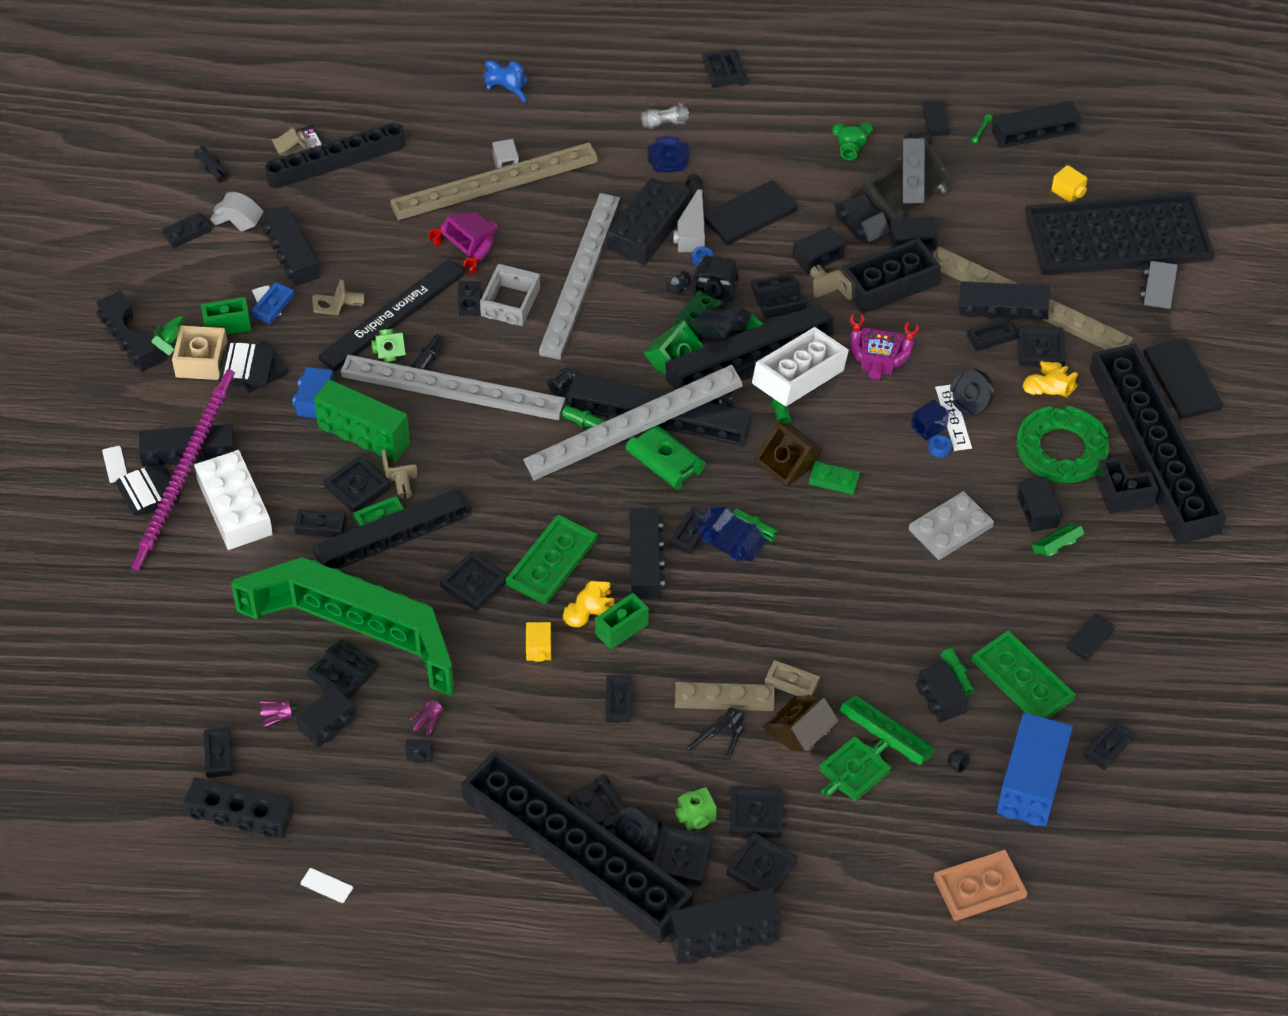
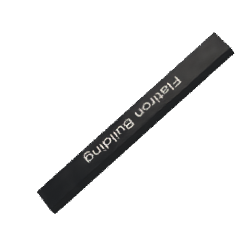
[318,259,464,372]

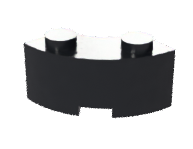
[834,193,890,242]
[692,307,751,340]

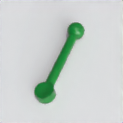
[971,114,992,144]

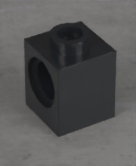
[458,281,482,316]

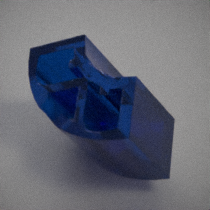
[695,507,766,561]

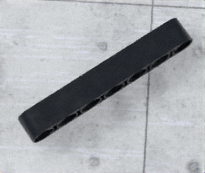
[265,122,405,188]
[313,489,472,569]

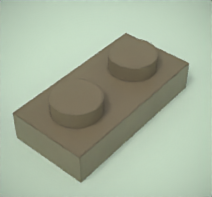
[765,660,820,697]

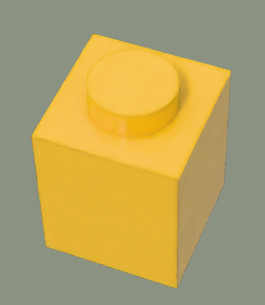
[1051,165,1087,202]
[526,622,551,662]

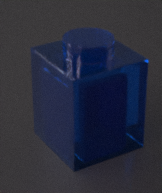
[911,400,949,441]

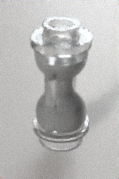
[641,103,689,130]

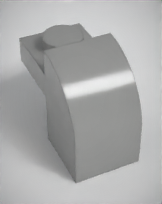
[210,192,263,232]

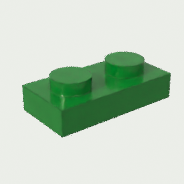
[809,461,860,495]
[353,496,404,527]
[1032,524,1084,556]

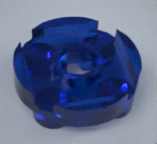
[647,136,690,172]

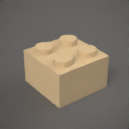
[172,326,228,380]

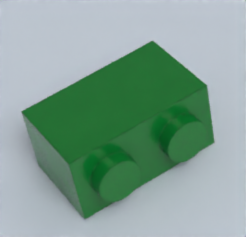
[201,297,251,335]
[595,593,649,650]

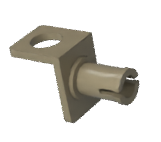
[810,265,852,300]
[312,280,364,315]
[381,449,417,499]

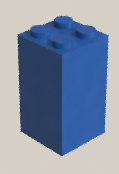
[997,712,1073,827]

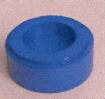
[692,247,714,266]
[928,435,952,458]

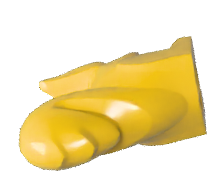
[1023,361,1078,398]
[562,581,615,628]

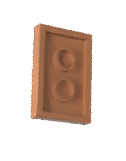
[933,850,1027,921]

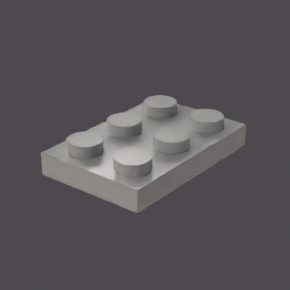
[909,491,994,560]

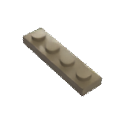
[675,682,774,711]

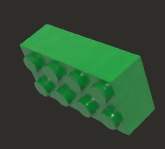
[314,379,410,462]

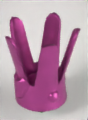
[259,699,297,727]
[409,700,443,737]

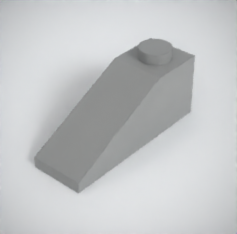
[673,190,705,252]

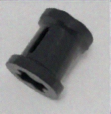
[547,367,575,396]

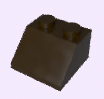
[753,422,823,486]
[763,696,838,752]

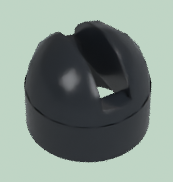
[948,751,969,773]

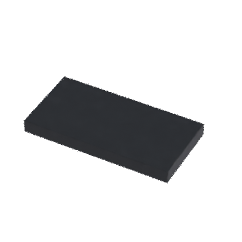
[703,180,798,245]
[1143,338,1223,420]

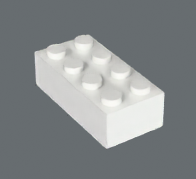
[752,327,849,407]
[194,450,273,550]

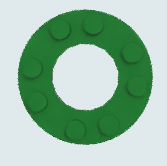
[1016,406,1110,483]

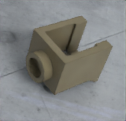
[272,128,309,156]

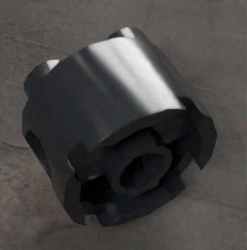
[691,256,739,306]

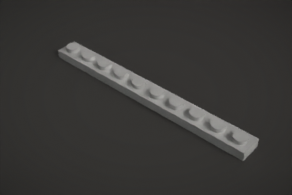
[539,193,621,360]
[341,355,565,421]
[523,365,742,481]

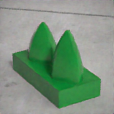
[151,316,183,355]

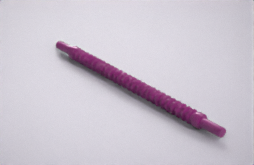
[131,369,235,571]

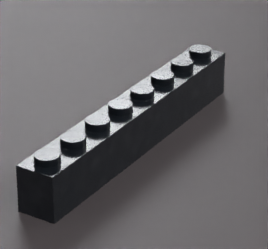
[665,304,833,390]
[568,374,752,447]

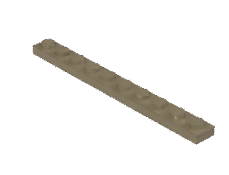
[390,142,597,220]
[932,247,1133,350]

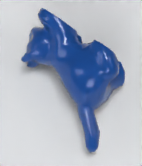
[483,61,527,103]

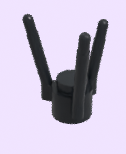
[687,708,744,759]

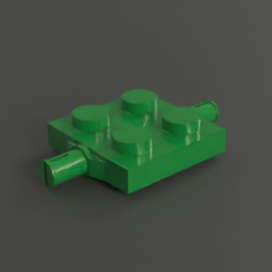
[819,736,891,802]

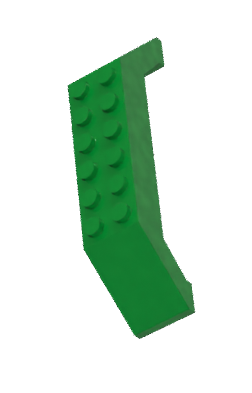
[231,557,454,697]

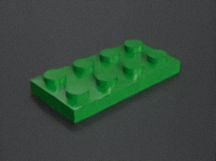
[506,514,598,605]
[971,631,1076,719]

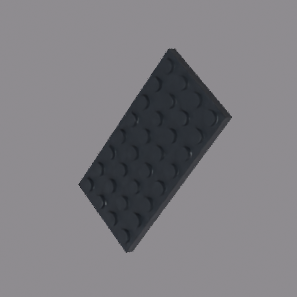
[1025,192,1215,275]

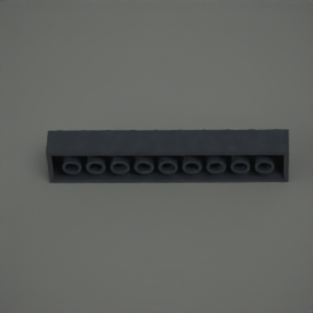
[1090,343,1226,544]
[461,750,694,944]

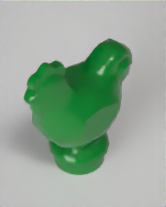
[832,122,873,160]

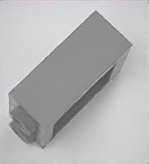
[480,264,540,326]

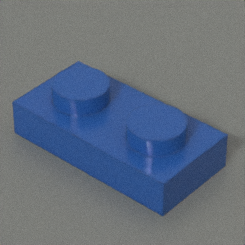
[251,282,294,325]

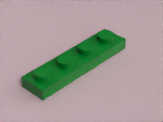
[840,695,936,765]

